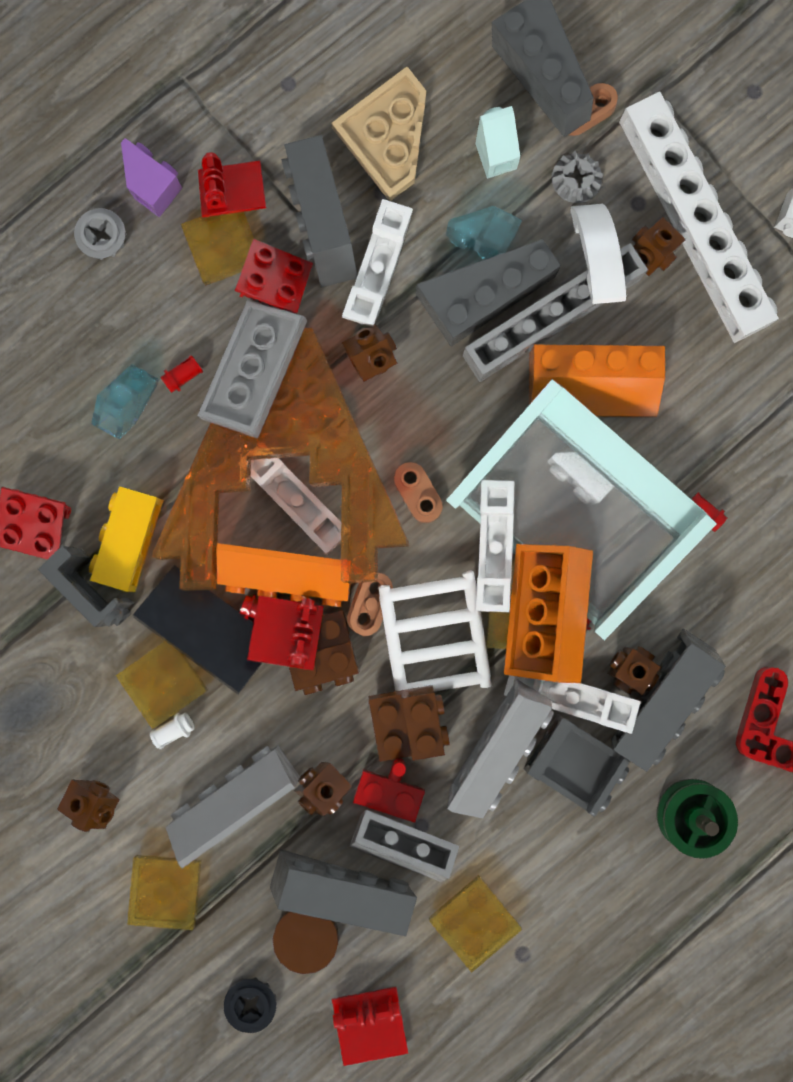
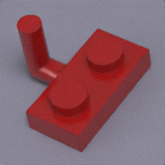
[353,758,425,823]

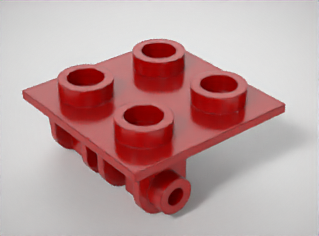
[198,152,266,218]
[235,239,313,314]
[0,487,71,560]
[247,596,324,671]
[332,987,408,1066]

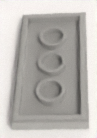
[197,299,307,438]

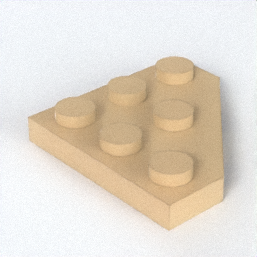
[332,67,426,201]

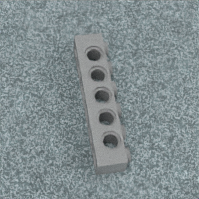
[463,243,648,382]

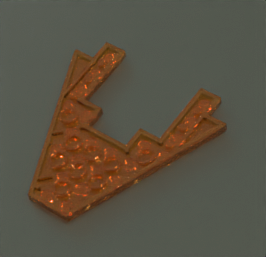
[152,327,409,591]

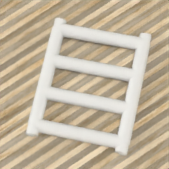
[378,570,492,692]

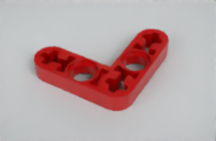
[735,667,793,772]

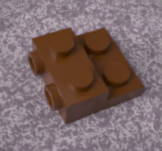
[289,610,360,695]
[368,685,450,762]

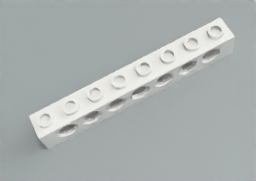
[619,92,779,343]

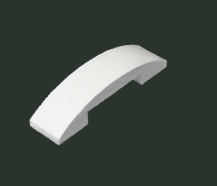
[342,199,413,327]
[571,204,626,304]
[239,442,351,555]
[476,480,515,613]
[504,675,641,734]

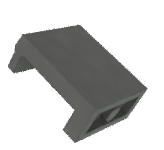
[38,546,134,627]
[523,714,630,817]

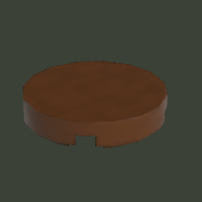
[273,911,339,974]

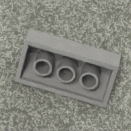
[447,679,554,818]
[165,745,300,868]

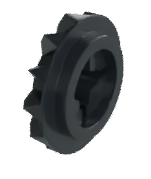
[224,977,277,1033]

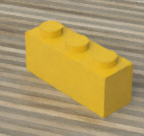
[89,486,164,592]

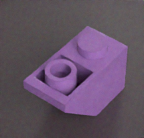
[121,138,182,217]

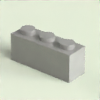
[349,810,459,882]

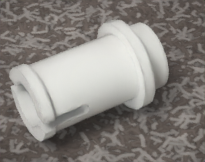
[150,713,194,749]

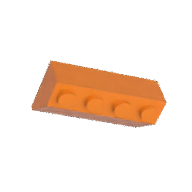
[529,344,665,417]
[216,543,354,607]
[504,544,593,683]

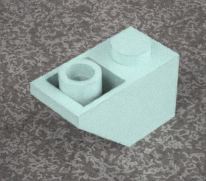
[475,106,520,179]

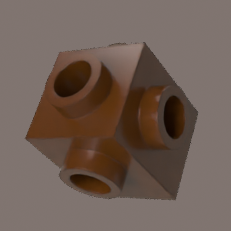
[632,217,686,276]
[342,324,398,382]
[607,646,661,695]
[294,762,352,816]
[57,779,120,832]

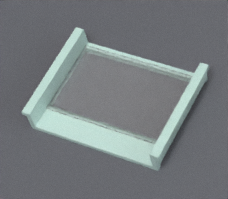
[446,379,717,641]

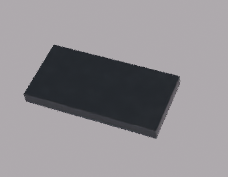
[133,565,262,695]

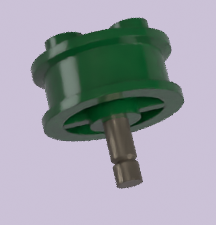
[656,779,738,859]

